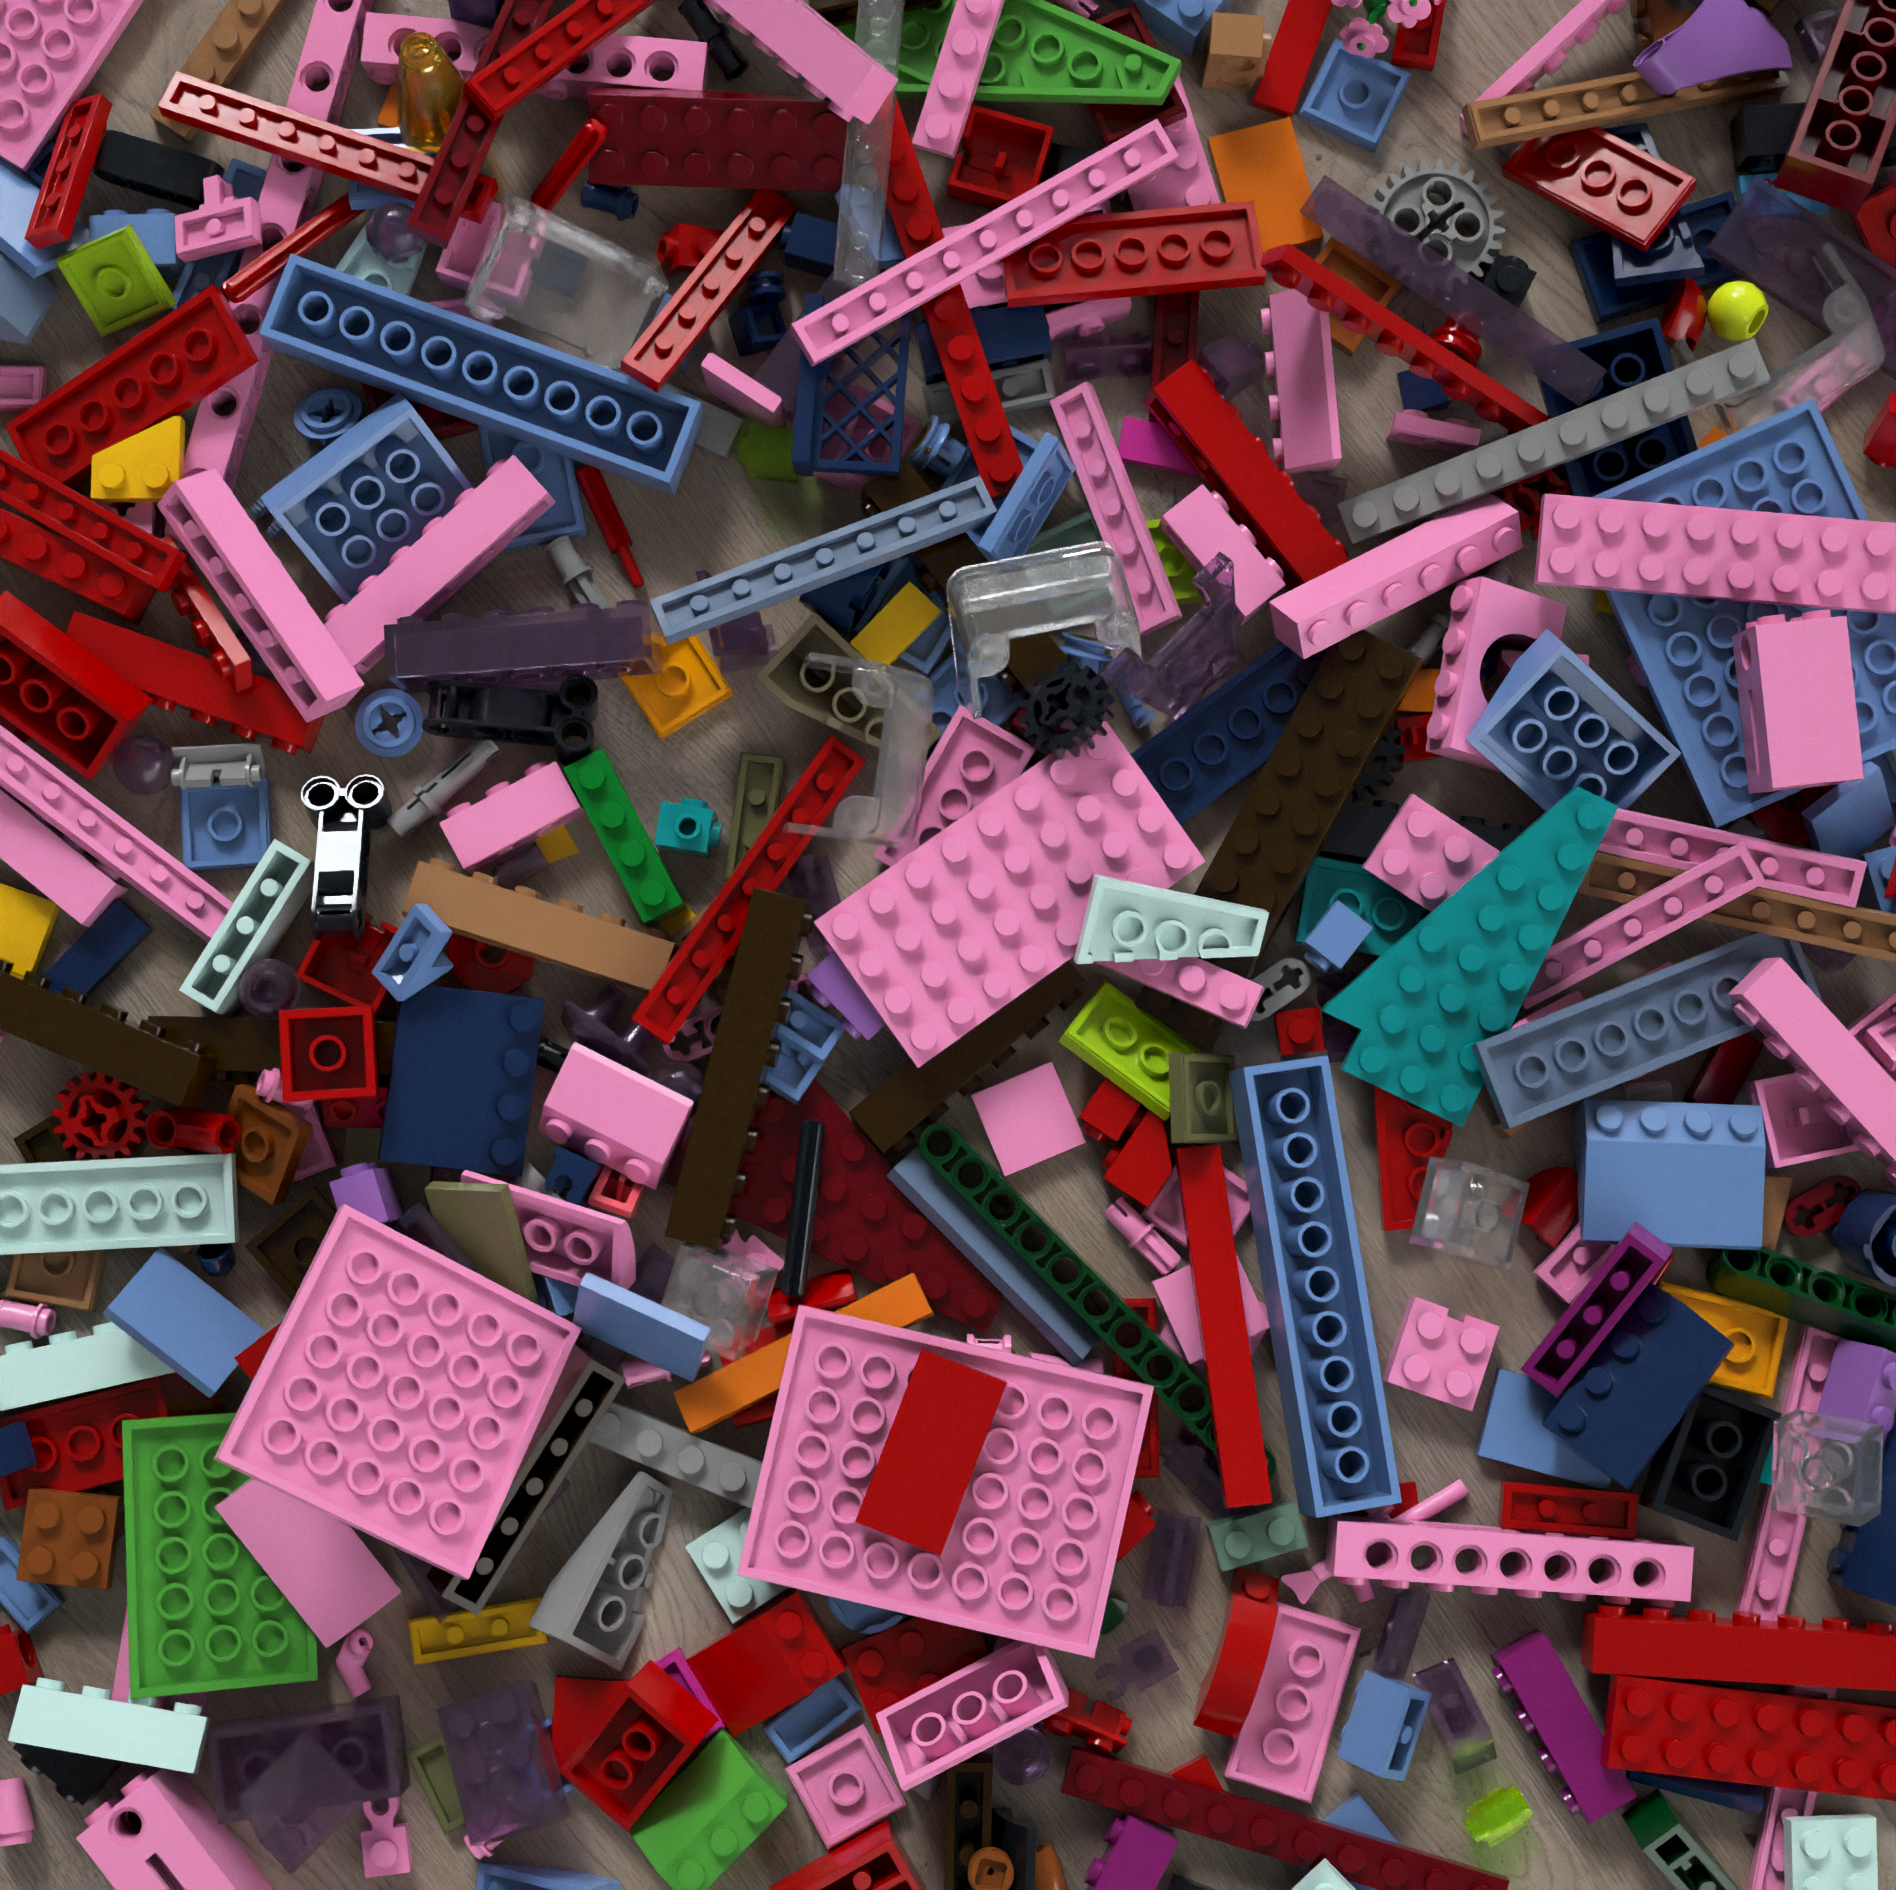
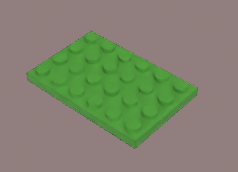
[122,1412,318,1699]

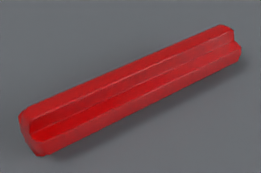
[528,118,608,217]

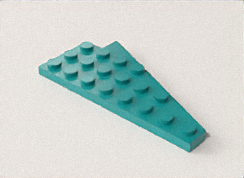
[1322,787,1618,1127]

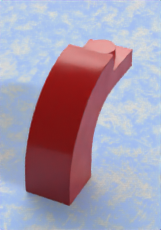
[1193,1567,1280,1739]

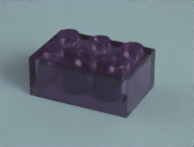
[437,1680,571,1846]

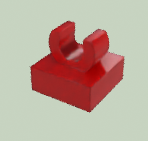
[1394,714,1444,764]

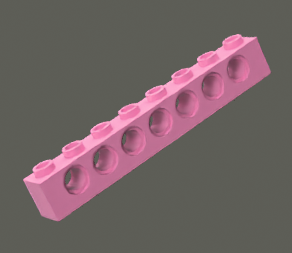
[360,12,710,101]
[1325,1515,1694,1608]

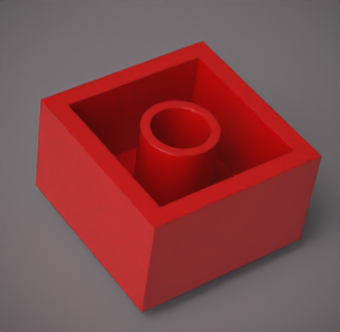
[278,1005,379,1103]

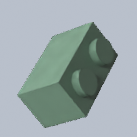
[1204,1497,1309,1572]

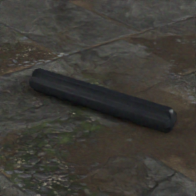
[781,1120,825,1297]

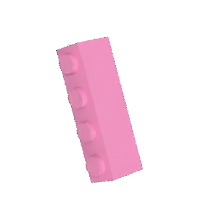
[1260,289,1342,474]
[876,1640,1069,1792]

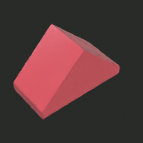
[587,1165,648,1218]

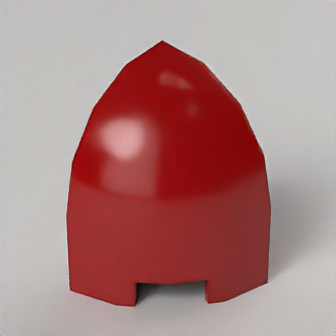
[1660,278,1708,354]
[1502,1166,1578,1249]

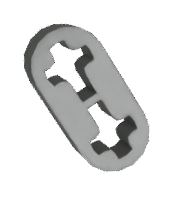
[1249,958,1310,1023]

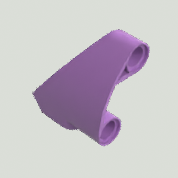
[1633,0,1793,96]

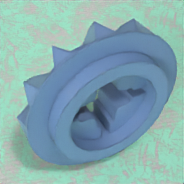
[294,387,364,446]
[355,688,425,759]

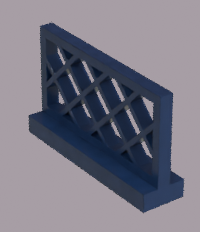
[792,293,912,477]

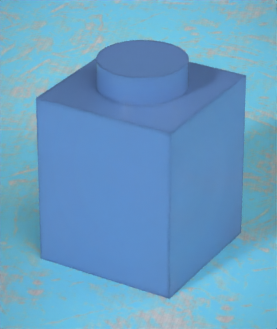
[1300,900,1373,973]

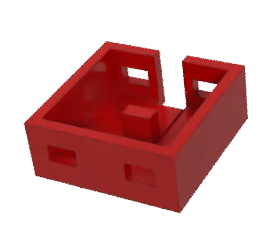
[948,104,1054,210]
[295,912,399,1018]

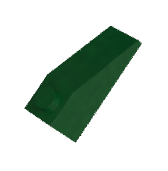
[1621,1788,1740,1890]

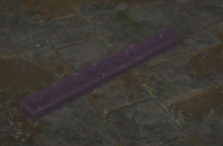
[1299,175,1608,408]

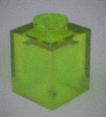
[738,424,800,484]

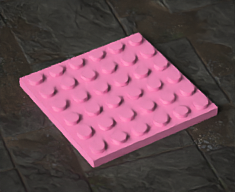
[213,1204,582,1580]

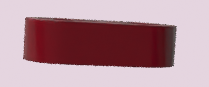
[1781,1175,1862,1237]

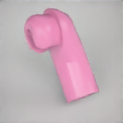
[335,1629,374,1698]

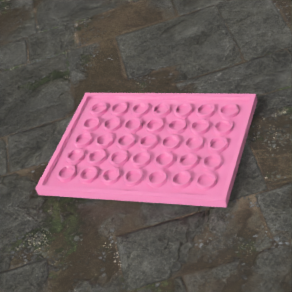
[737,1304,1154,1658]

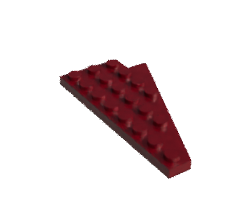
[666,1079,1004,1334]

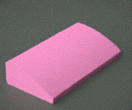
[461,1170,636,1290]
[215,1478,402,1648]

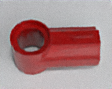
[145,1106,241,1154]

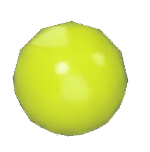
[1707,280,1768,342]

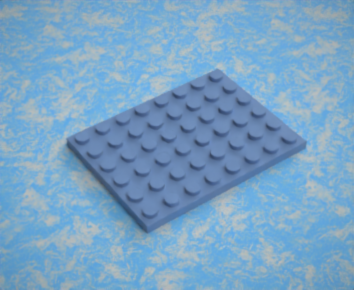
[1593,398,1896,829]

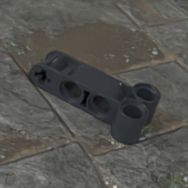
[422,674,598,766]
[300,774,393,940]

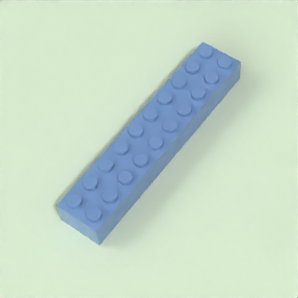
[258,253,705,496]
[1228,1055,1402,1518]

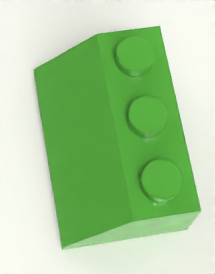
[629,1728,788,1890]

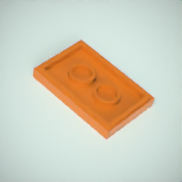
[1207,117,1324,257]

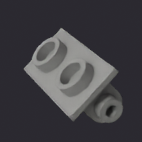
[171,743,268,791]

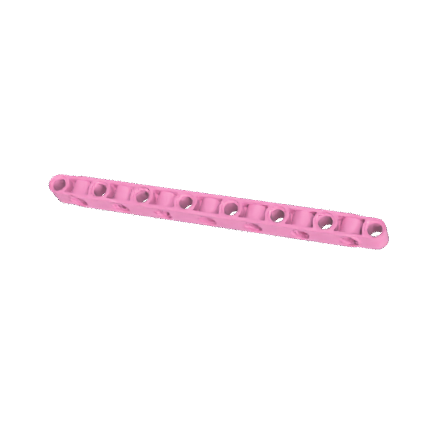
[165,0,374,550]

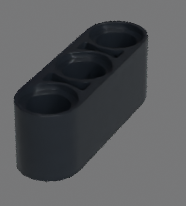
[93,130,225,210]

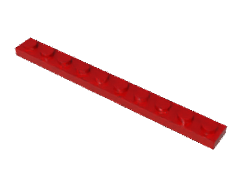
[856,88,1024,501]

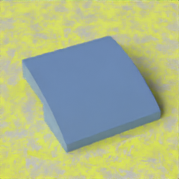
[765,988,845,1105]

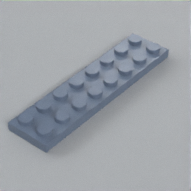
[1470,932,1823,1129]

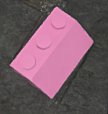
[538,1042,694,1190]

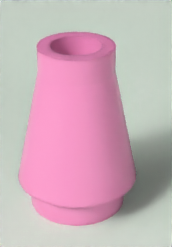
[0,1777,37,1847]

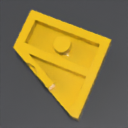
[91,416,185,503]

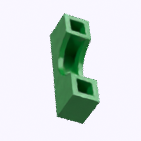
[563,748,687,928]

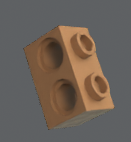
[1201,12,1271,93]

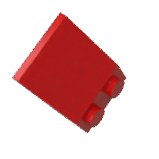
[686,1588,846,1738]
[559,1659,719,1832]

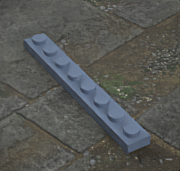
[649,476,997,645]

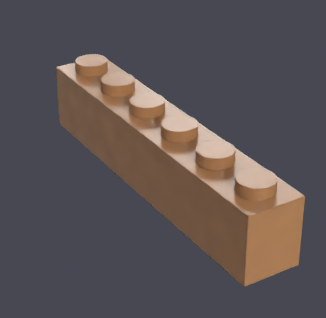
[402,858,675,995]

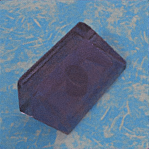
[1372,1586,1431,1679]

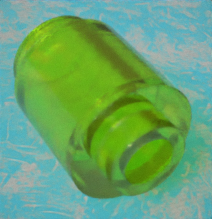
[1463,1784,1534,1849]

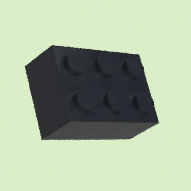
[1638,1384,1782,1542]

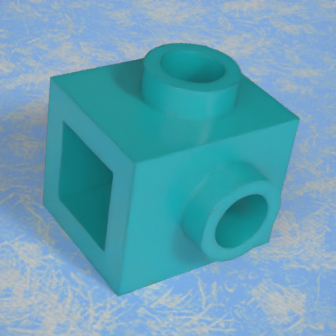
[654,798,723,858]

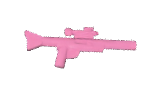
[1279,1479,1469,1604]

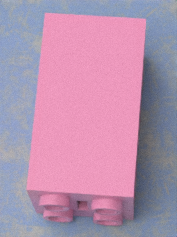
[1732,610,1864,794]
[76,1766,273,1890]

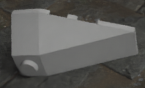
[529,1471,673,1672]

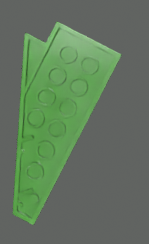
[836,0,1182,105]

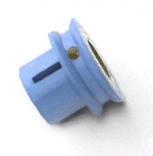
[904,414,966,479]
[1059,632,1117,676]

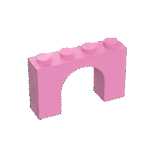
[1425,576,1567,775]

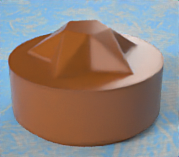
[968,1847,1014,1890]

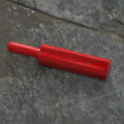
[574,465,645,589]

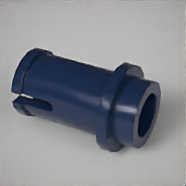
[581,180,639,221]

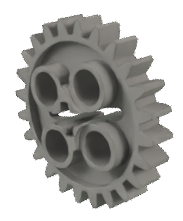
[1364,158,1505,299]

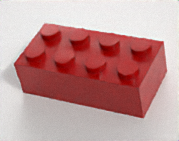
[0,590,153,781]

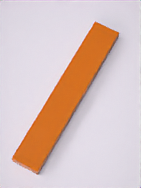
[673,1273,934,1435]

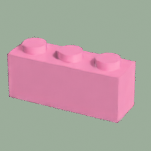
[1158,484,1286,626]
[439,760,586,875]

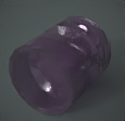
[991,1722,1052,1786]

